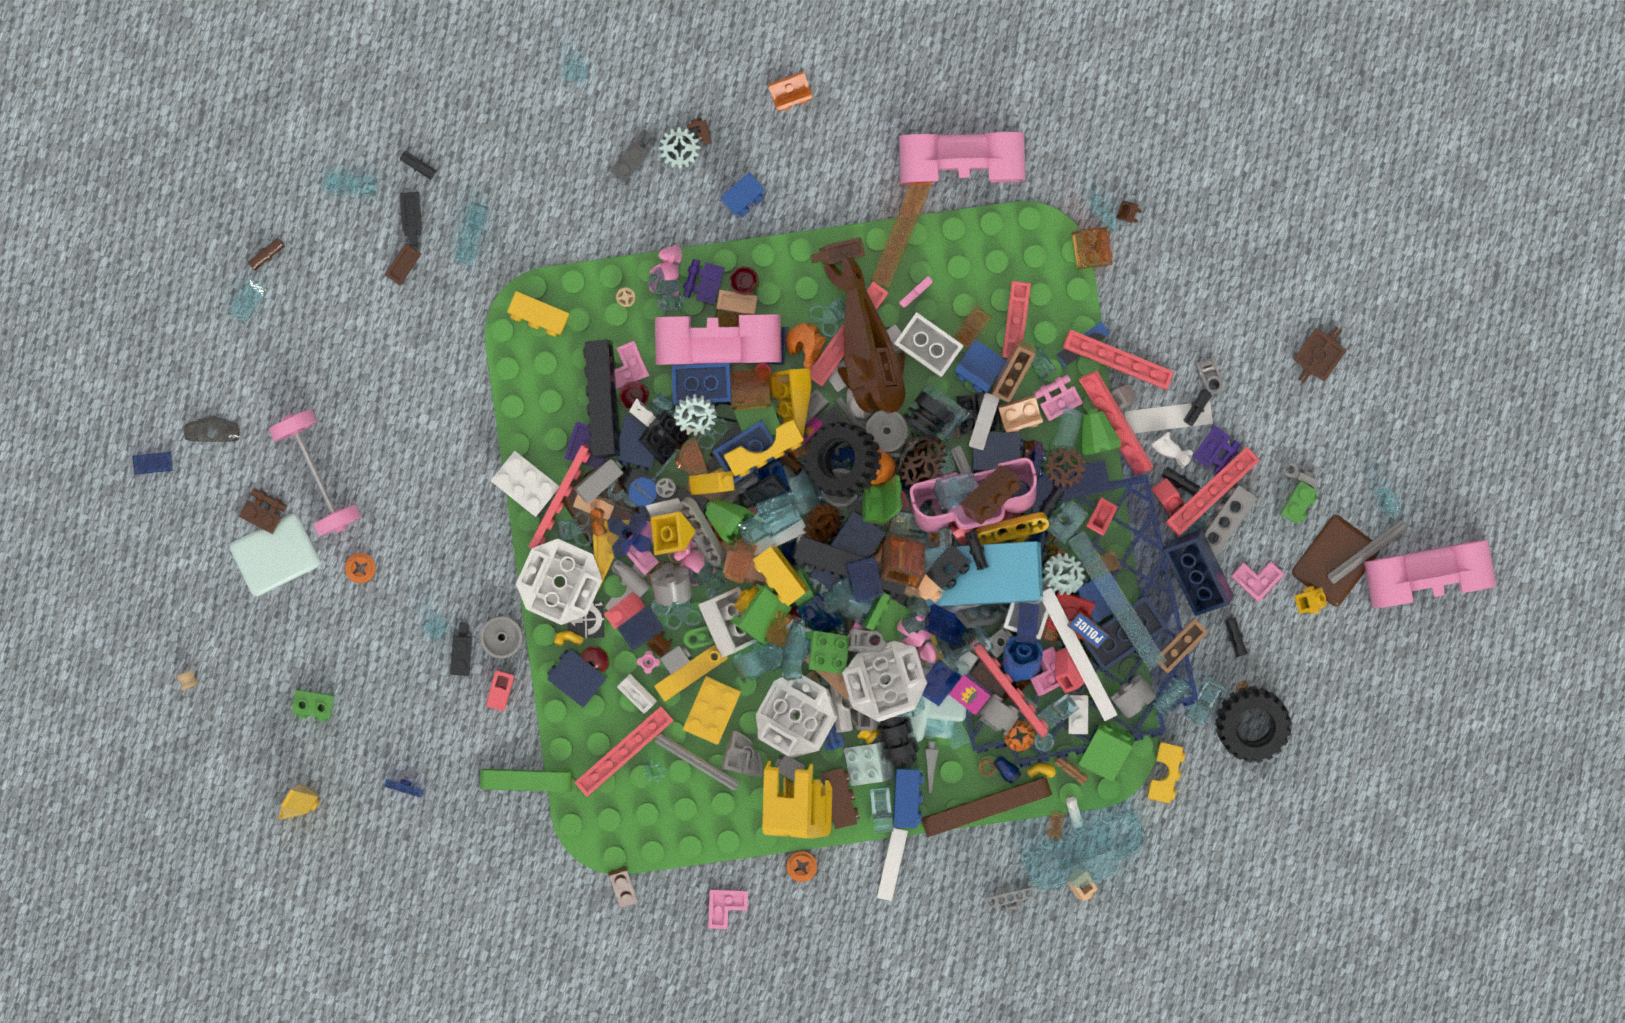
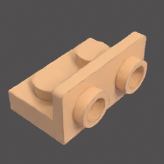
[998,395,1043,433]

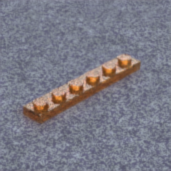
[871,181,933,288]

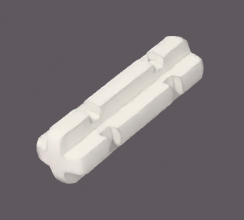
[1066,796,1083,829]

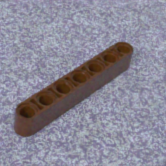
[921,776,1052,837]

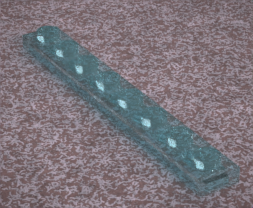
[1068,531,1167,672]

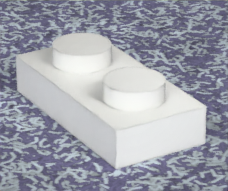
[617,674,657,714]
[1068,695,1088,734]

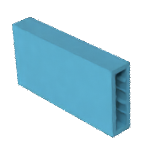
[921,541,1044,608]

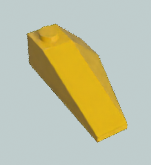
[769,368,812,443]
[278,784,320,820]

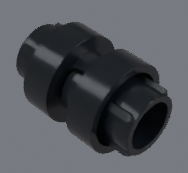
[877,713,919,768]

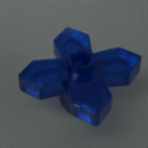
[607,513,652,558]

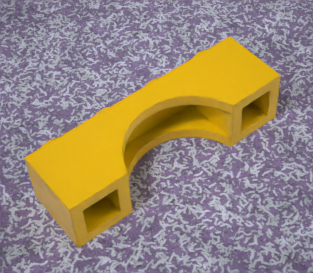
[724,419,804,477]

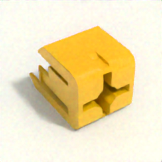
[762,761,832,839]

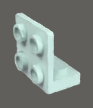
[844,741,895,786]

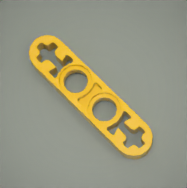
[976,512,1049,545]

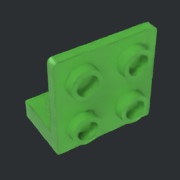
[862,475,902,525]
[861,593,912,642]
[804,631,850,675]

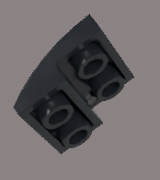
[956,392,1002,434]
[638,410,690,465]

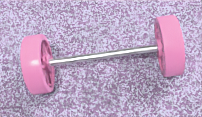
[268,409,362,537]

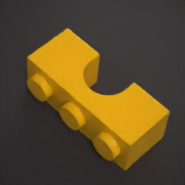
[1146,741,1185,804]

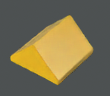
[650,512,696,555]

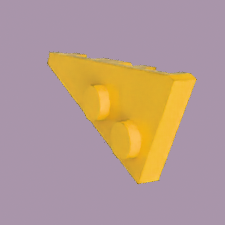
[593,520,630,588]

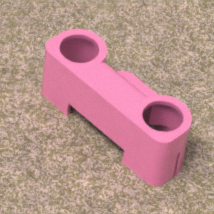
[899,132,1025,185]
[654,314,782,365]
[910,458,1037,533]
[1364,539,1497,608]

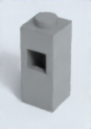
[573,458,623,503]

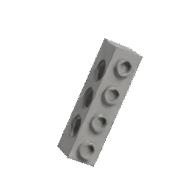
[1204,485,1258,557]

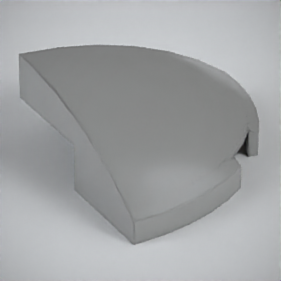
[721,730,762,777]

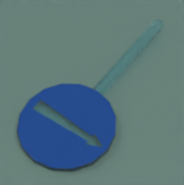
[629,453,677,506]

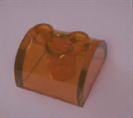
[675,437,709,476]

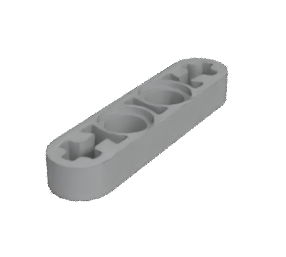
[678,497,726,566]

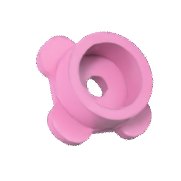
[637,651,660,674]

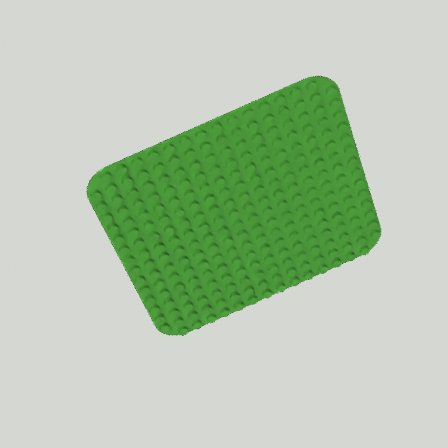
[485,201,1159,874]

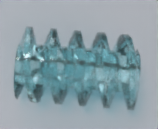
[1150,675,1191,717]

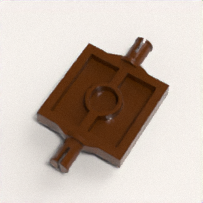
[1293,326,1347,384]

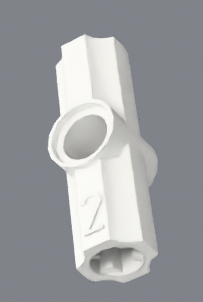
[830,685,853,733]

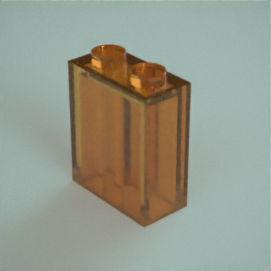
[881,534,925,589]

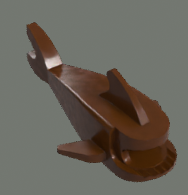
[823,258,905,413]

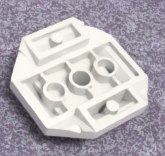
[516,539,603,625]
[842,641,927,722]
[756,671,837,758]

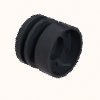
[903,391,954,441]

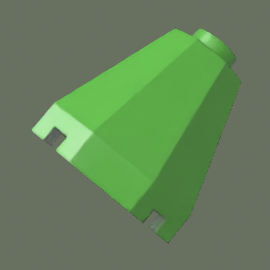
[1080,408,1121,455]
[705,498,755,545]

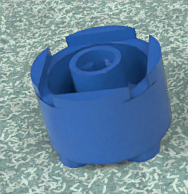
[1002,635,1043,682]

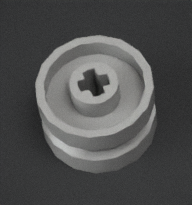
[866,410,908,452]
[480,616,524,659]

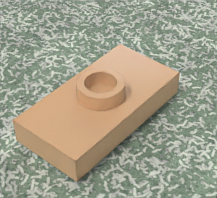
[717,290,758,315]
[573,494,616,520]

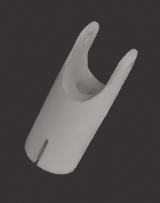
[611,560,651,598]

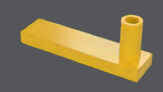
[654,644,728,701]

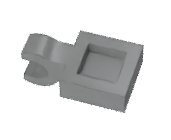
[1284,463,1318,488]

